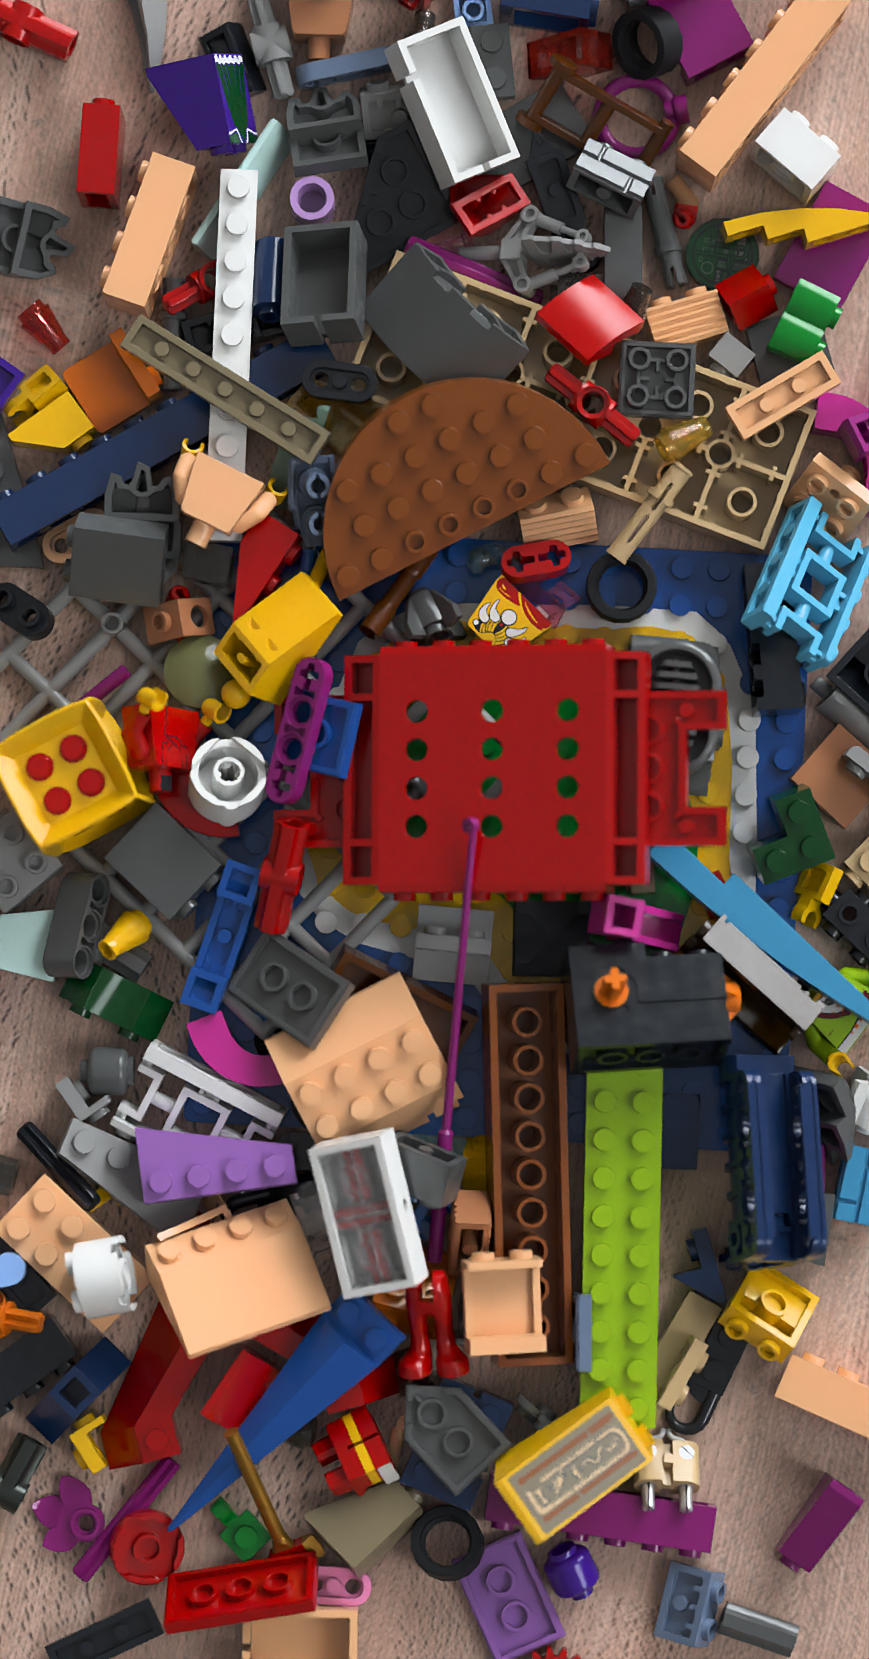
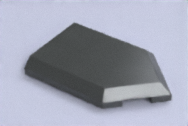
[404,1385,512,1496]

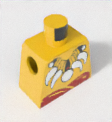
[466,574,552,646]

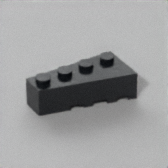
[741,563,806,717]

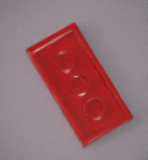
[163,1551,319,1635]

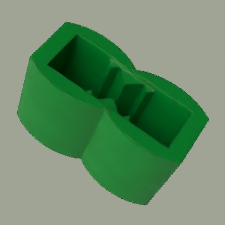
[765,278,843,364]

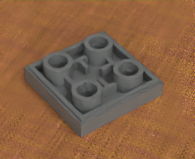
[617,340,697,421]

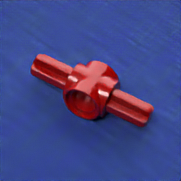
[161,258,217,315]
[544,363,641,447]

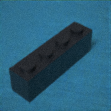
[0,1315,80,1418]

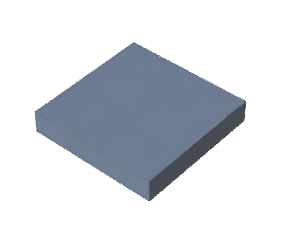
[564,1291,592,1372]

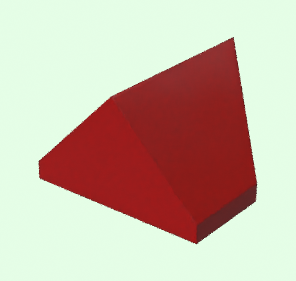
[450,172,531,238]

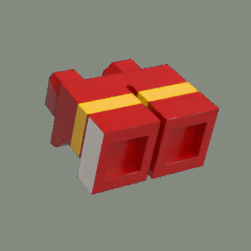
[311,1405,400,1497]

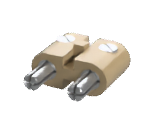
[633,1428,700,1514]

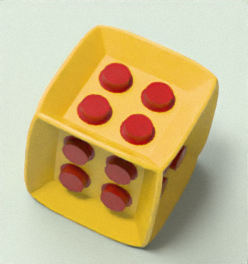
[0,697,156,857]

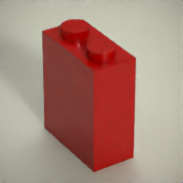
[76,98,126,210]

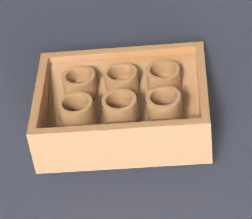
[145,1198,331,1359]

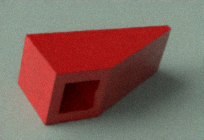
[232,515,303,624]

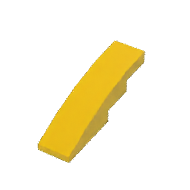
[720,208,869,250]

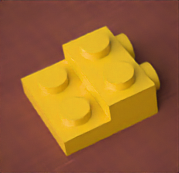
[718,1268,820,1364]

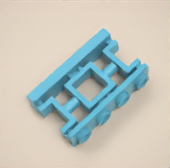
[740,495,869,673]

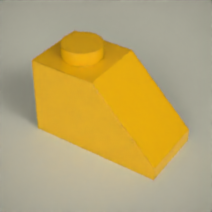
[7,391,97,454]

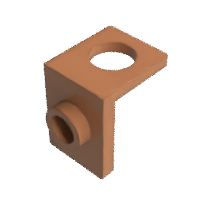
[143,597,215,645]

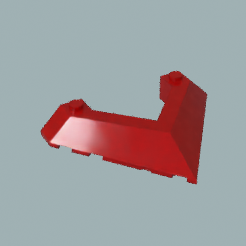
[101,1211,402,1470]

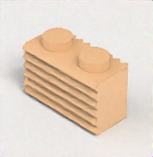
[643,286,729,345]
[516,486,599,547]

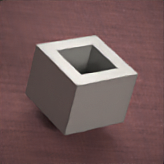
[706,332,756,380]

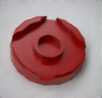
[109,1509,185,1586]

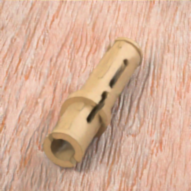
[606,460,693,565]

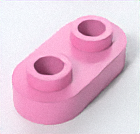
[317,1564,372,1606]

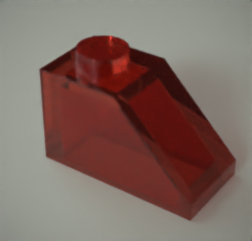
[527,27,613,80]

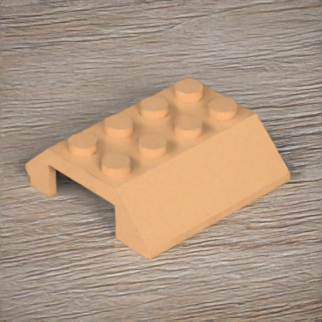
[264,971,464,1145]

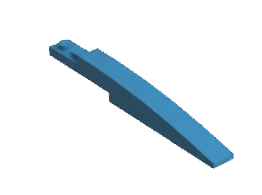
[650,846,869,1024]

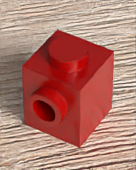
[714,264,779,331]

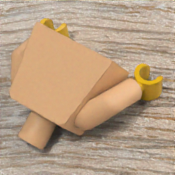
[172,438,288,549]

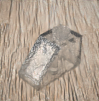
[289,1181,331,1254]

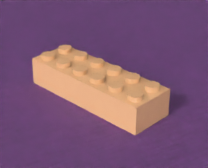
[675,0,851,193]

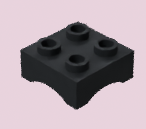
[512,900,591,977]

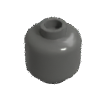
[80,1047,135,1095]

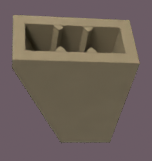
[303,1481,424,1579]

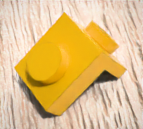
[462,1135,486,1191]
[69,1412,108,1474]

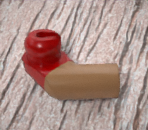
[664,173,699,229]

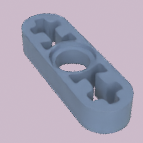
[295,46,392,89]

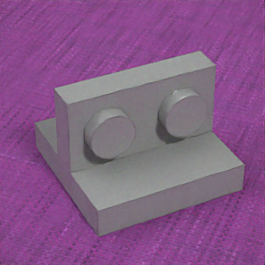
[412,904,494,986]

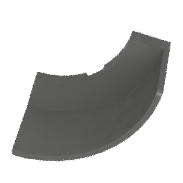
[365,241,530,384]

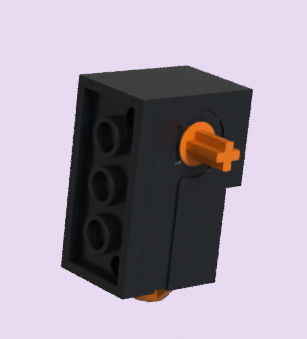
[560,939,741,1074]

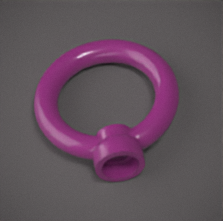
[592,74,690,159]

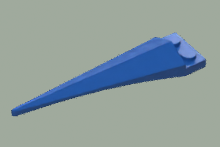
[167,1293,407,1532]

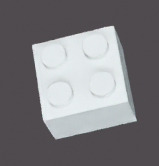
[749,107,841,205]

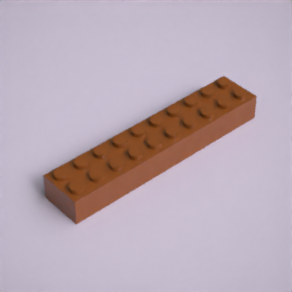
[481,981,573,1367]

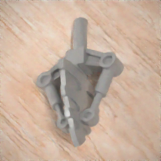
[459,205,611,299]

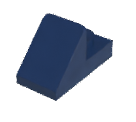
[671,1226,727,1303]

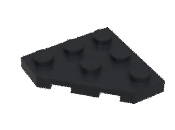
[354,120,459,273]

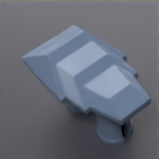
[287,454,335,547]

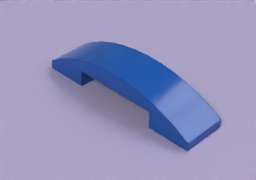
[179,858,261,1015]

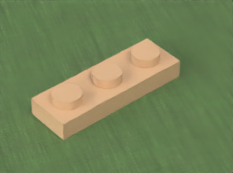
[724,350,841,442]

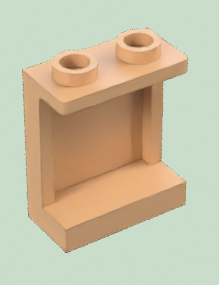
[461,1249,547,1356]

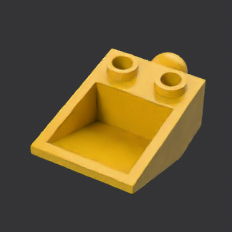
[213,571,343,709]

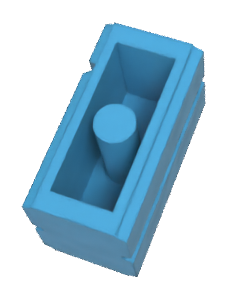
[832,1145,869,1226]

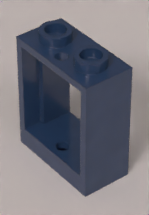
[499,0,600,38]

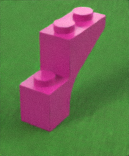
[587,894,684,953]

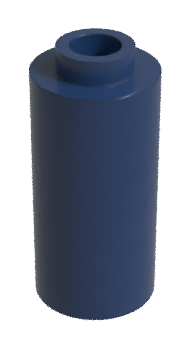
[252,236,284,323]

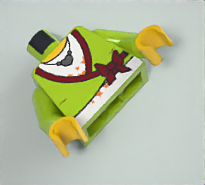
[796,967,869,1077]

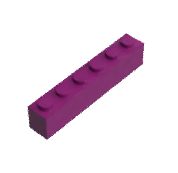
[484,1471,717,1558]

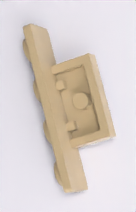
[647,1291,721,1433]

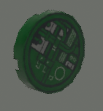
[685,218,759,291]

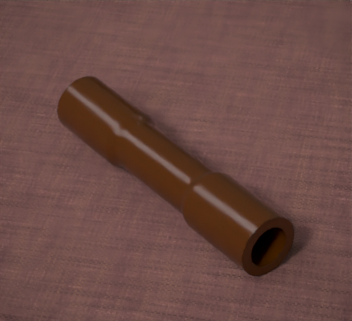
[359,551,438,640]

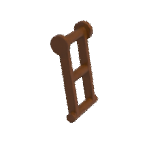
[515,53,675,167]

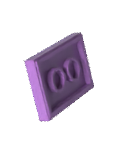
[451,1529,566,1659]

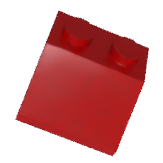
[200,1345,282,1429]

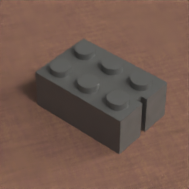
[280,220,368,347]

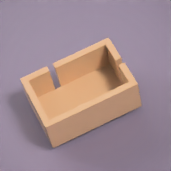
[242,1604,359,1659]

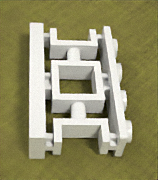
[110,1039,288,1194]

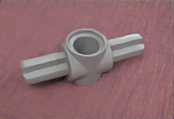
[247,0,295,100]

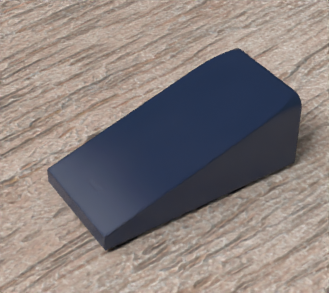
[661,1093,700,1170]

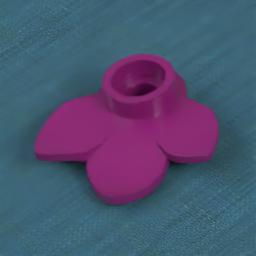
[32,1475,105,1552]

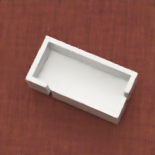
[383,16,520,190]

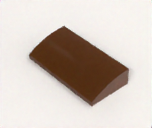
[330,943,479,1064]

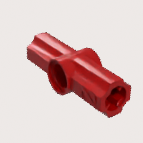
[0,0,79,63]
[254,817,310,935]

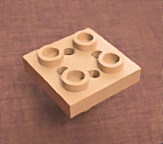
[782,452,869,544]

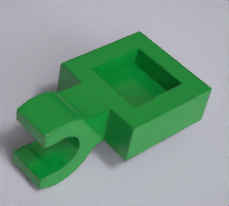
[209,1496,271,1562]

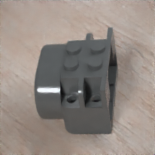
[628,634,727,797]

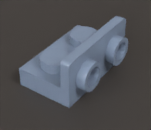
[653,1561,726,1648]

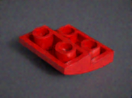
[534,274,645,366]

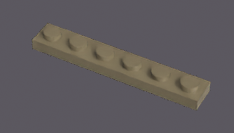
[120,314,332,467]

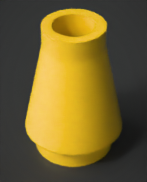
[98,909,152,960]

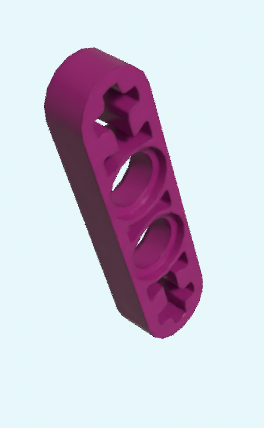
[265,657,333,804]

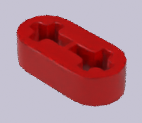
[500,540,571,584]

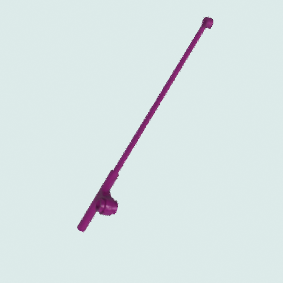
[427,817,480,1263]

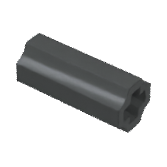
[717,1601,800,1658]

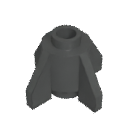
[403,588,467,646]

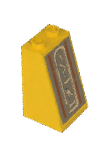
[494,1386,655,1545]

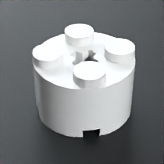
[188,737,266,826]
[65,1235,138,1319]

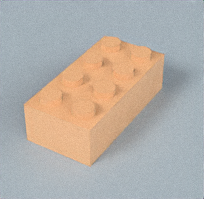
[99,152,200,319]
[0,1173,151,1333]

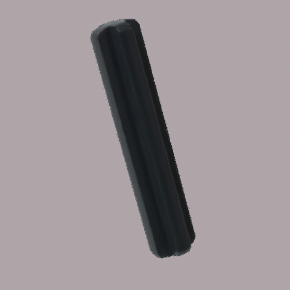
[16,1121,101,1211]

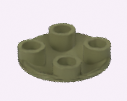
[163,635,235,711]

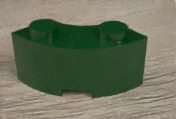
[59,963,174,1043]

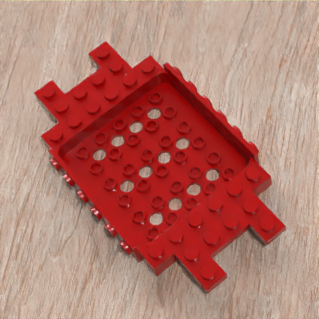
[273,638,727,901]

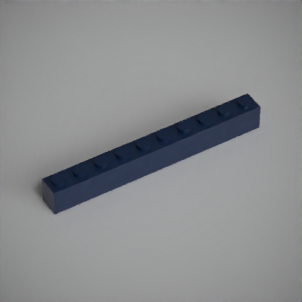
[0,336,336,552]

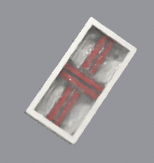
[308,1127,429,1299]

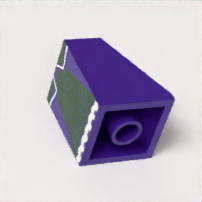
[145,53,258,156]

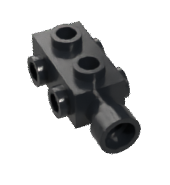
[821,888,869,968]

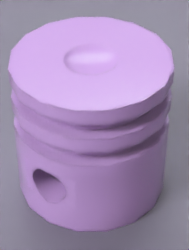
[289,176,335,225]

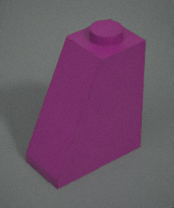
[775,1472,865,1573]

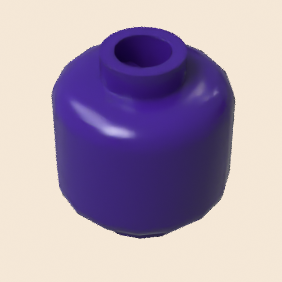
[544,1541,599,1601]

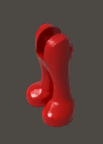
[398,1269,470,1380]

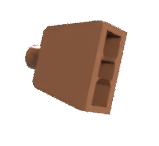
[288,0,355,62]

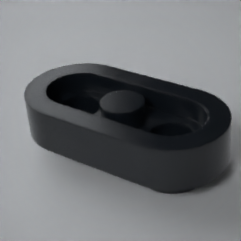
[302,360,377,404]
[0,582,55,641]

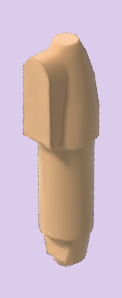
[379,1415,405,1484]

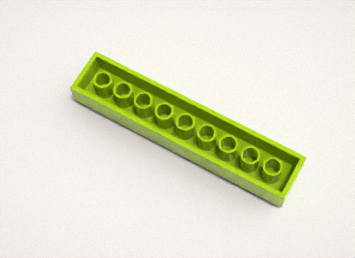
[578,1069,663,1428]

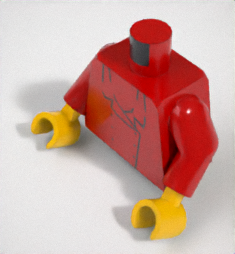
[121,687,232,794]

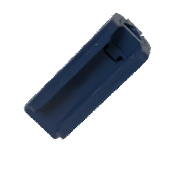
[718,1054,827,1271]

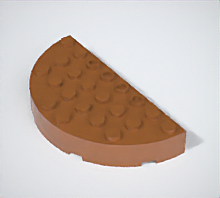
[321,377,610,601]

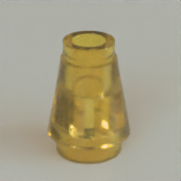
[654,416,713,463]

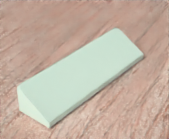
[191,118,291,261]

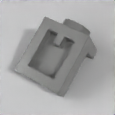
[55,1076,113,1124]

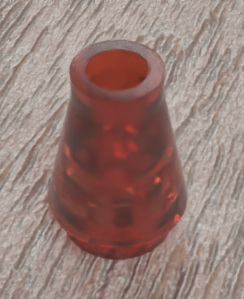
[17,298,70,355]

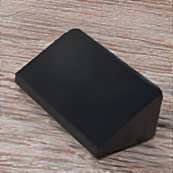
[199,22,267,98]

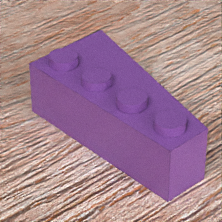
[135,1128,298,1205]

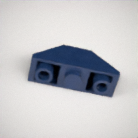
[26,1336,132,1444]

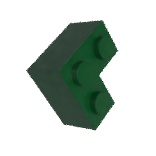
[746,783,836,885]

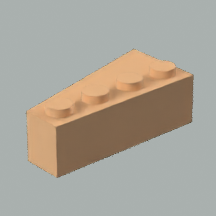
[775,1351,869,1438]

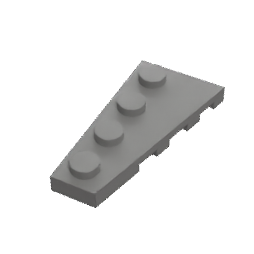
[56,1118,202,1233]

